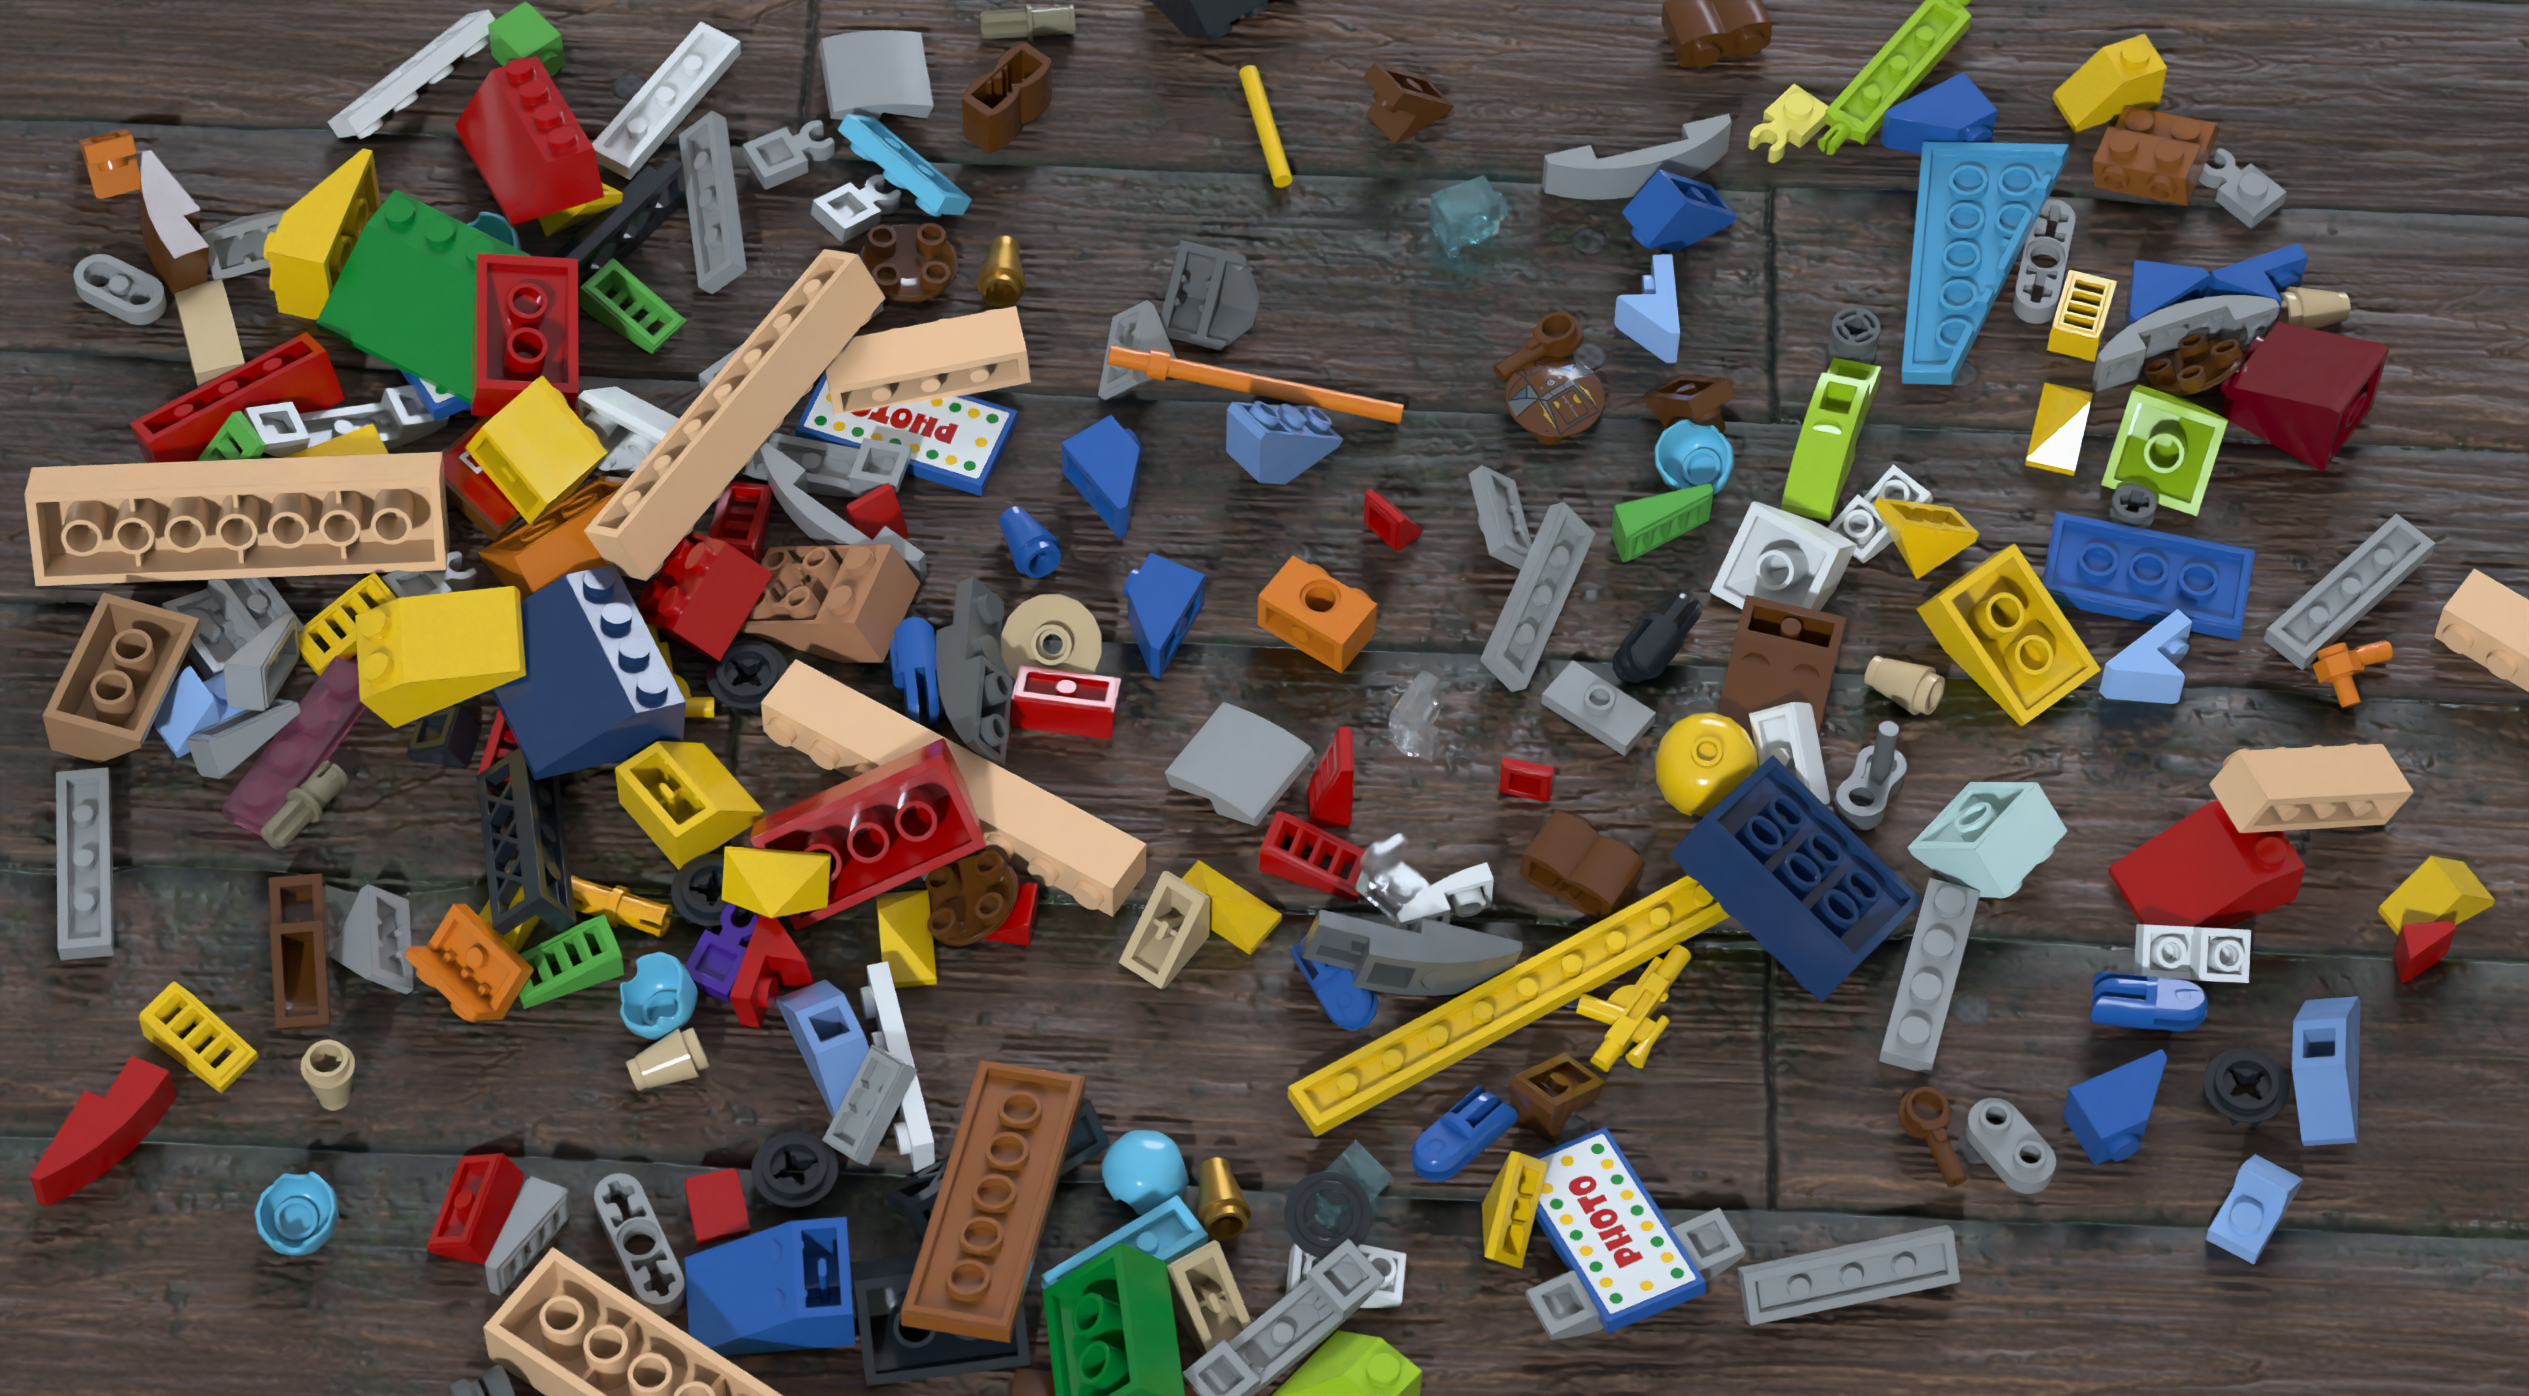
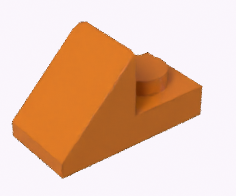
[79,129,140,199]

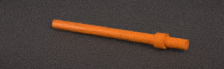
[1107,345,1403,424]

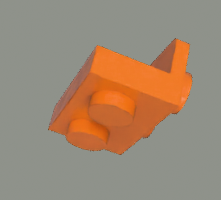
[404,904,534,1022]

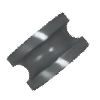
[2109,484,2157,529]

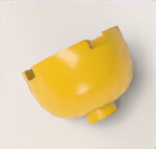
[1655,712,1758,816]

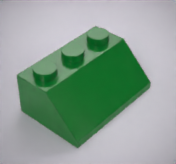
[1043,1243,1185,1396]

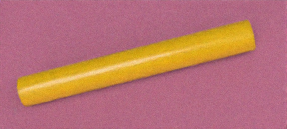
[1239,65,1293,188]

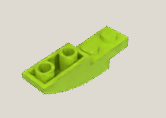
[1781,357,1881,521]

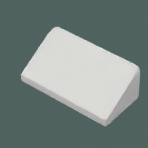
[1749,702,1830,805]

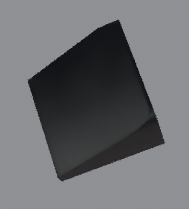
[406,706,481,767]

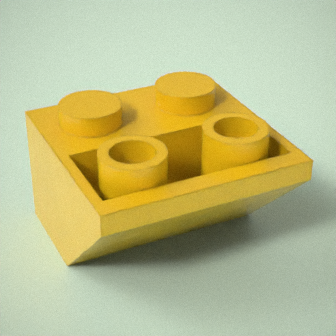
[465,375,608,525]
[615,741,765,870]

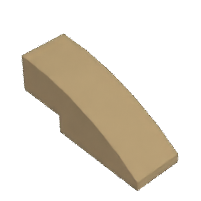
[174,279,245,388]

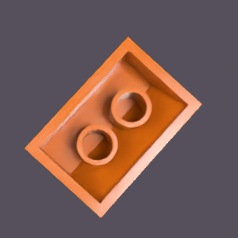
[478,476,628,601]

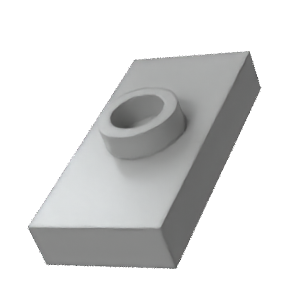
[1469,465,1532,570]
[1541,660,1656,756]
[822,1045,918,1166]

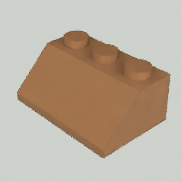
[42,593,201,763]

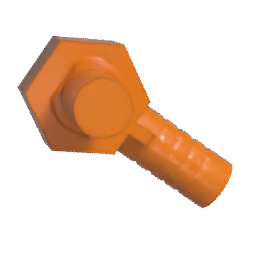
[2312,640,2393,709]

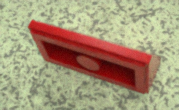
[1010,665,1121,739]
[426,1153,524,1265]

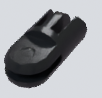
[1613,589,1702,683]

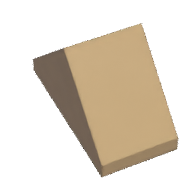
[1118,871,1210,989]
[1167,1240,1252,1356]

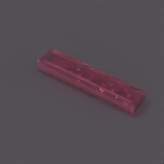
[222,655,367,836]

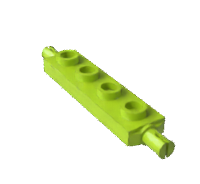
[1818,0,1971,155]

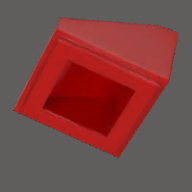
[846,483,908,540]
[1363,488,1423,552]
[1499,757,1557,802]
[982,883,1039,946]
[2394,921,2456,983]
[684,1168,751,1245]

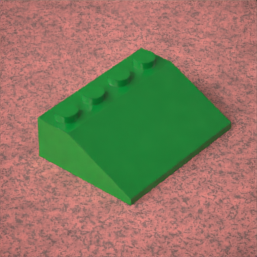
[316,190,531,405]

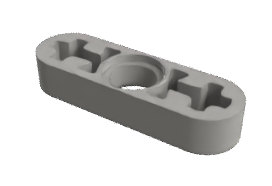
[2013,199,2076,324]
[594,1173,686,1317]

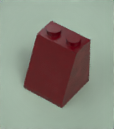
[2220,322,2389,472]

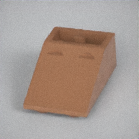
[739,544,920,663]

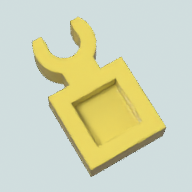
[1748,84,1829,163]

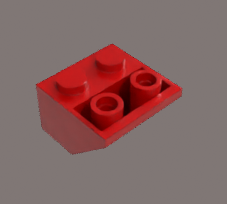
[638,532,773,661]

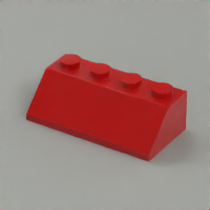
[455,56,604,226]
[750,738,987,931]

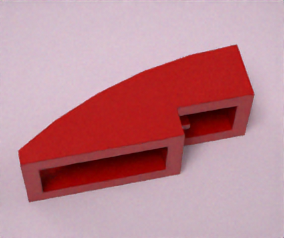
[30,1055,176,1207]

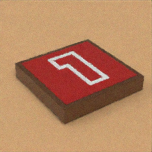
[442,416,523,542]

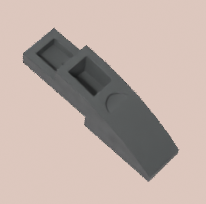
[936,576,1013,767]
[1303,909,1523,996]

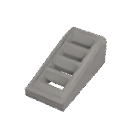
[223,613,300,711]
[186,699,301,779]
[485,1176,572,1296]

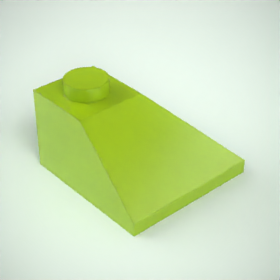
[2101,384,2229,516]
[1272,1330,1422,1396]

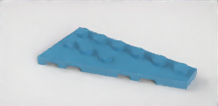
[1902,142,2069,385]

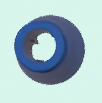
[998,506,1061,578]

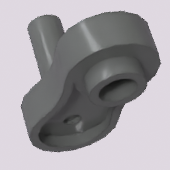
[1833,721,1907,830]

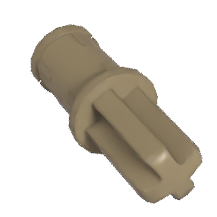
[980,3,1076,42]
[261,760,348,850]

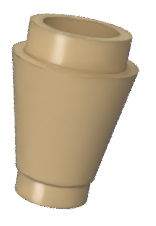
[2277,287,2351,330]
[1864,656,1945,715]
[626,1027,710,1091]
[301,1040,355,1110]

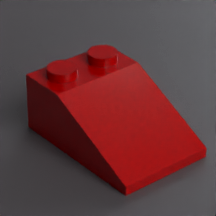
[471,253,578,416]
[2108,799,2306,928]

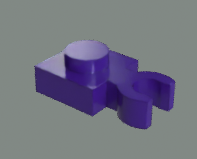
[684,903,759,1003]

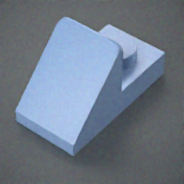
[1614,255,1680,363]
[2099,609,2192,704]
[153,666,248,758]
[2206,1154,2303,1264]

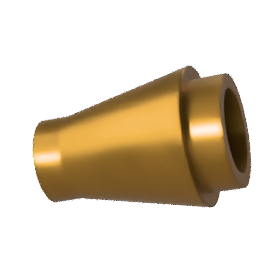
[977,236,1026,308]
[1197,1158,1251,1240]

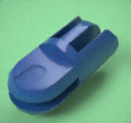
[890,616,939,727]
[1288,933,1379,1030]
[2090,972,2208,1032]
[1411,1085,1519,1182]

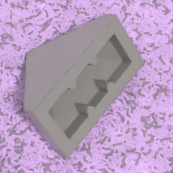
[201,209,288,280]
[1098,300,1176,400]
[330,884,414,994]

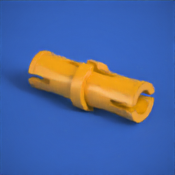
[571,875,673,938]

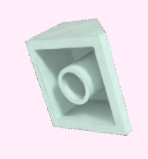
[1907,782,2067,899]

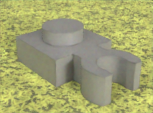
[743,120,835,190]
[2199,148,2287,229]
[811,175,901,243]
[381,551,477,598]

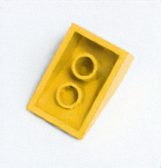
[263,148,381,320]
[1916,543,2101,726]
[355,586,526,728]

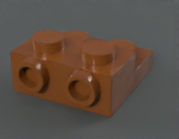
[2092,105,2218,206]

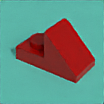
[730,914,814,1028]

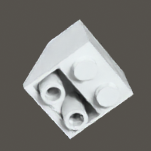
[578,386,679,478]

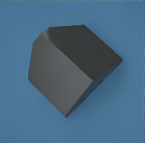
[1160,240,1261,352]

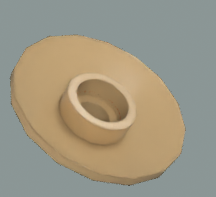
[1001,594,1102,680]

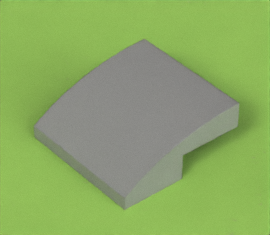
[819,30,934,120]
[162,577,304,680]
[1164,702,1315,826]

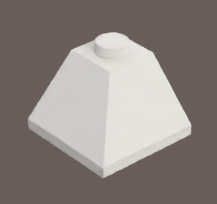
[1710,501,1857,611]

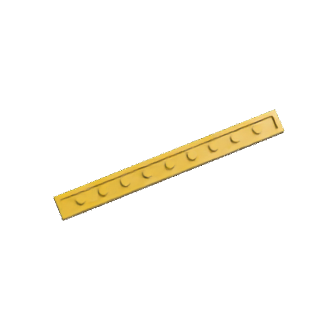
[1288,875,1730,1137]

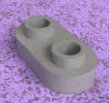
[74,254,166,325]
[1966,1098,2056,1194]

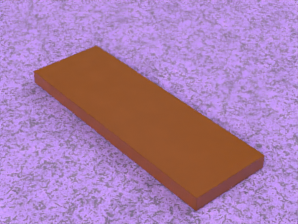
[900,1060,1086,1343]

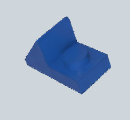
[2205,243,2308,323]

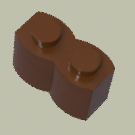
[1661,0,1772,67]
[962,42,1052,153]
[1520,810,1645,922]

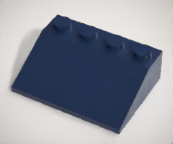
[491,564,686,780]
[1670,755,1923,1003]

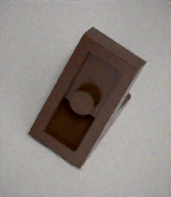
[1363,63,1454,142]
[1643,375,1736,433]
[1509,1052,1606,1144]

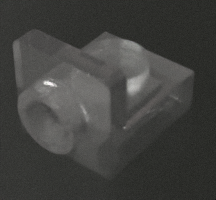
[1388,669,1442,763]
[1355,833,1432,922]

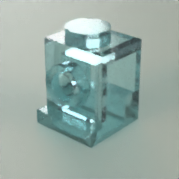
[1429,175,1509,259]
[1314,1140,1394,1228]

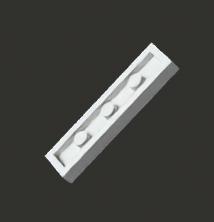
[328,10,495,139]
[592,22,741,180]
[860,961,935,1173]

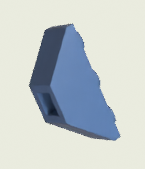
[1226,401,1343,485]
[776,979,869,1119]
[2292,996,2360,1146]

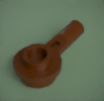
[1493,311,1583,382]
[1897,1087,1967,1188]

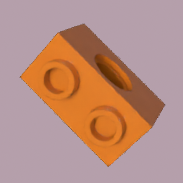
[1257,555,1377,673]

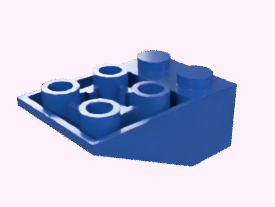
[685,1217,856,1356]

